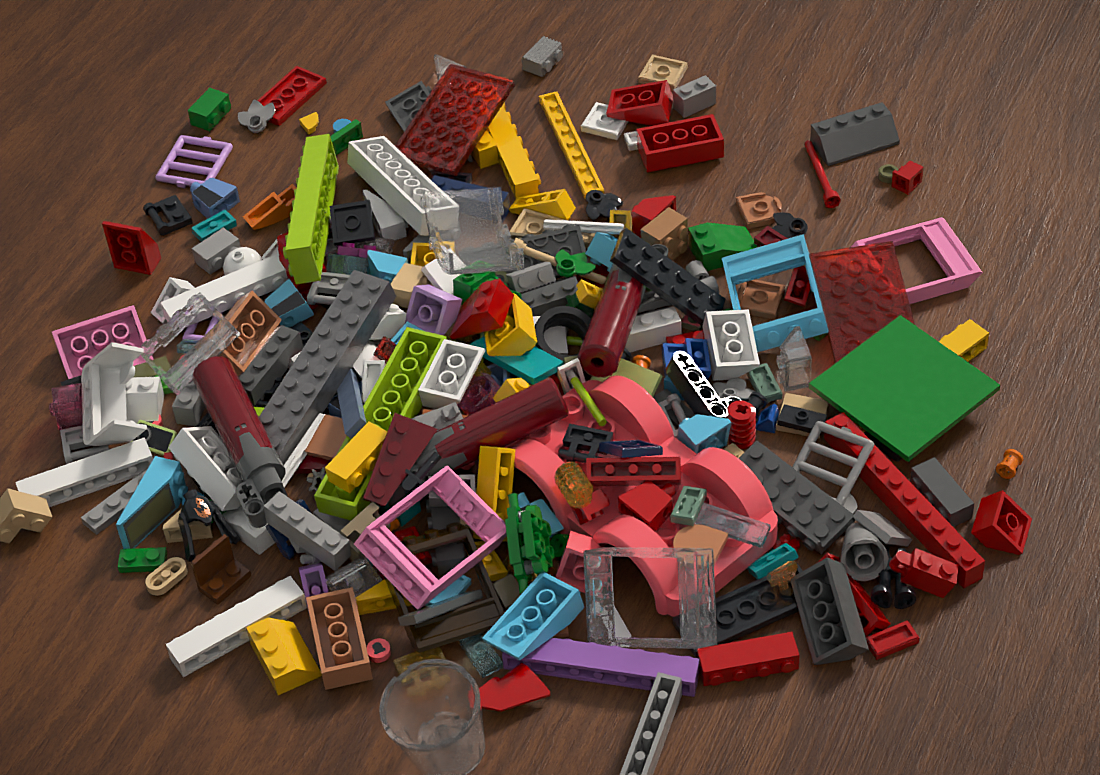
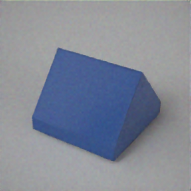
[756,404,779,433]

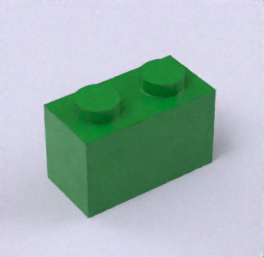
[188,87,231,131]

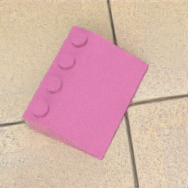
[52,305,154,379]

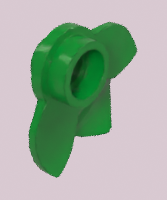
[555,250,596,277]

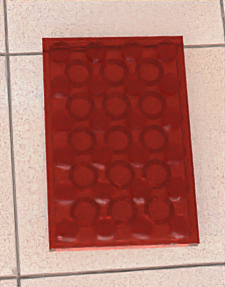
[395,64,515,176]
[809,241,915,363]

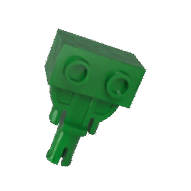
[453,263,522,305]

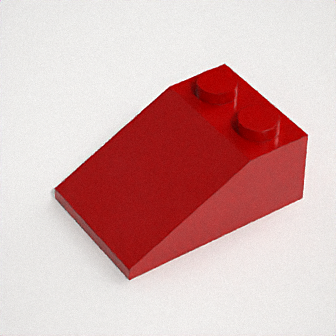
[606,80,673,126]
[102,221,161,275]
[450,278,514,340]

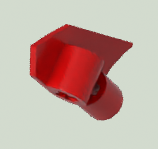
[474,663,550,712]

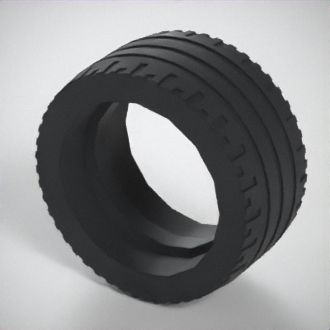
[534,306,591,374]

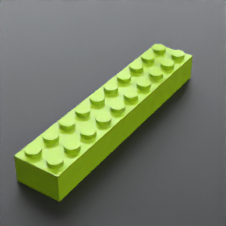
[283,134,339,284]
[314,327,447,521]

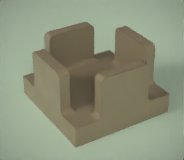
[340,502,391,563]

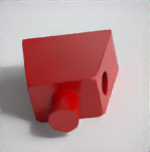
[618,481,676,532]

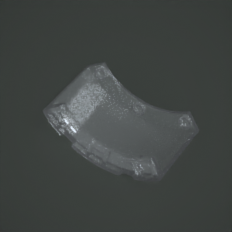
[421,187,524,275]

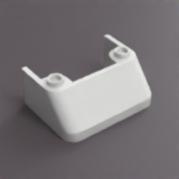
[81,342,147,446]

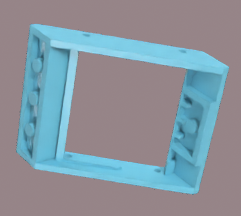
[722,234,829,352]

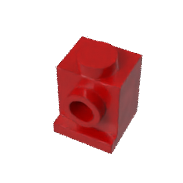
[891,160,923,195]
[570,489,610,525]

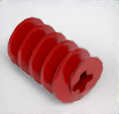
[727,400,756,449]

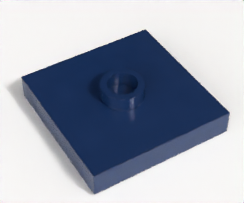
[599,440,663,458]

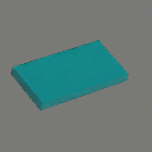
[470,336,564,385]

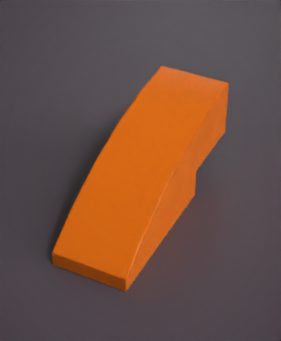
[243,183,297,230]

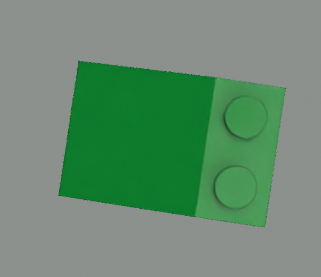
[688,222,758,271]

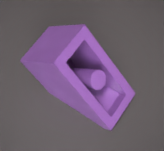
[298,562,328,616]

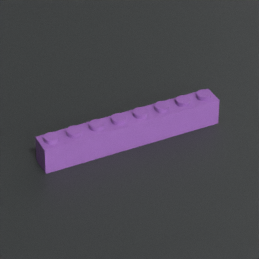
[502,638,699,697]

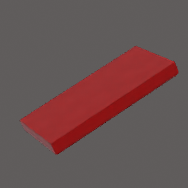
[257,66,327,126]

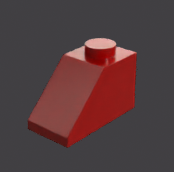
[784,266,816,307]

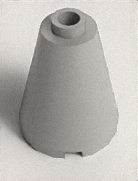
[840,523,889,581]

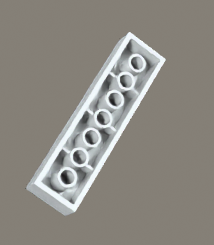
[347,136,459,236]

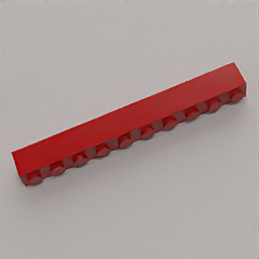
[824,412,985,588]

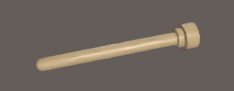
[510,238,607,285]

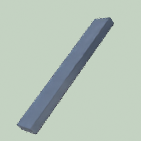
[337,368,366,438]

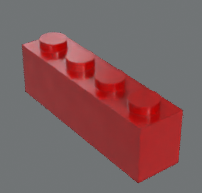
[586,457,681,486]
[697,632,800,686]

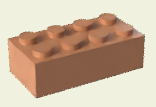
[199,290,282,376]
[306,587,373,690]

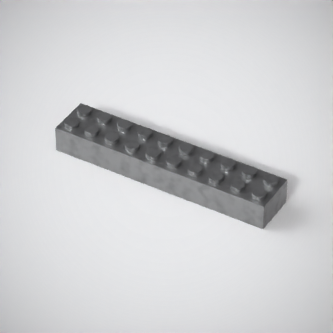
[259,270,396,465]

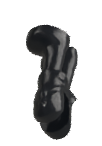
[871,547,916,609]

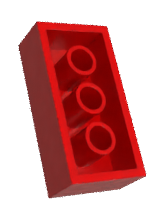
[636,114,724,172]

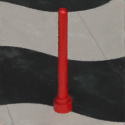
[804,140,841,208]

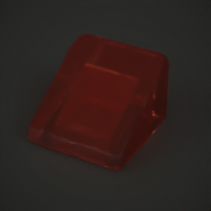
[373,336,396,364]

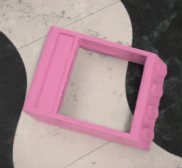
[844,217,983,312]
[354,466,507,610]

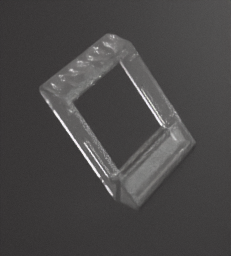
[141,292,241,395]
[583,547,717,649]

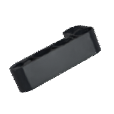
[666,351,742,419]

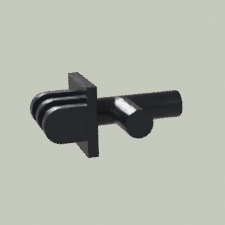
[402,452,442,495]

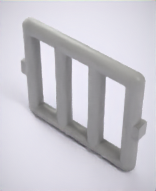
[792,421,874,506]

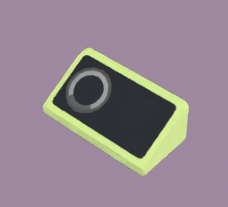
[131,420,177,456]

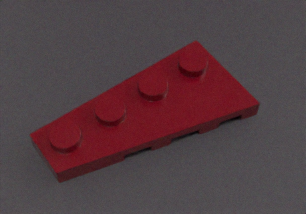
[362,413,438,507]

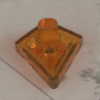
[766,561,798,591]

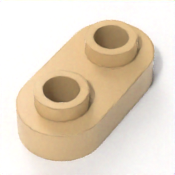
[145,557,188,595]

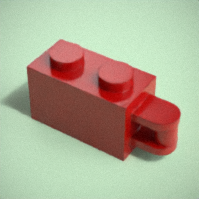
[889,548,959,598]

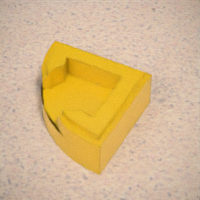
[299,112,319,134]

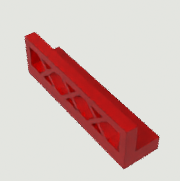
[817,553,891,637]

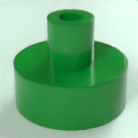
[550,534,569,557]

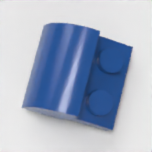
[661,338,711,380]

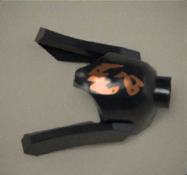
[178,489,241,562]

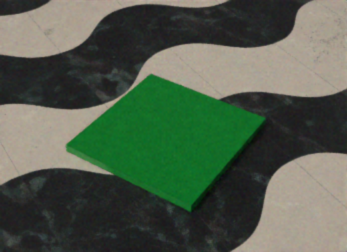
[809,315,1000,462]

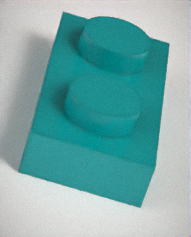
[191,210,237,242]
[747,543,799,579]

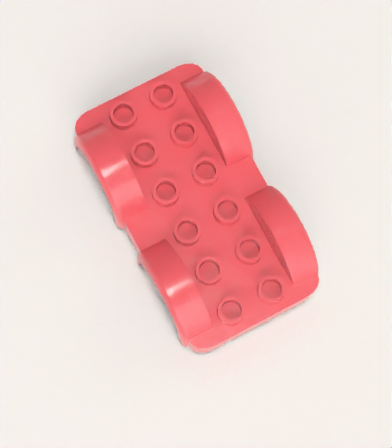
[503,375,778,617]

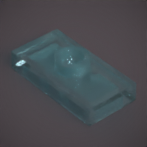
[459,633,504,678]

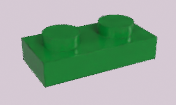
[330,119,363,155]
[118,547,167,573]

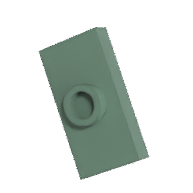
[746,363,783,402]
[670,486,707,526]

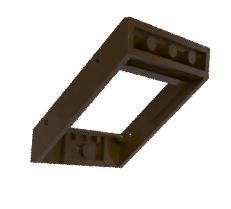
[383,522,505,653]

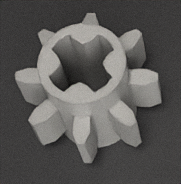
[307,467,326,491]

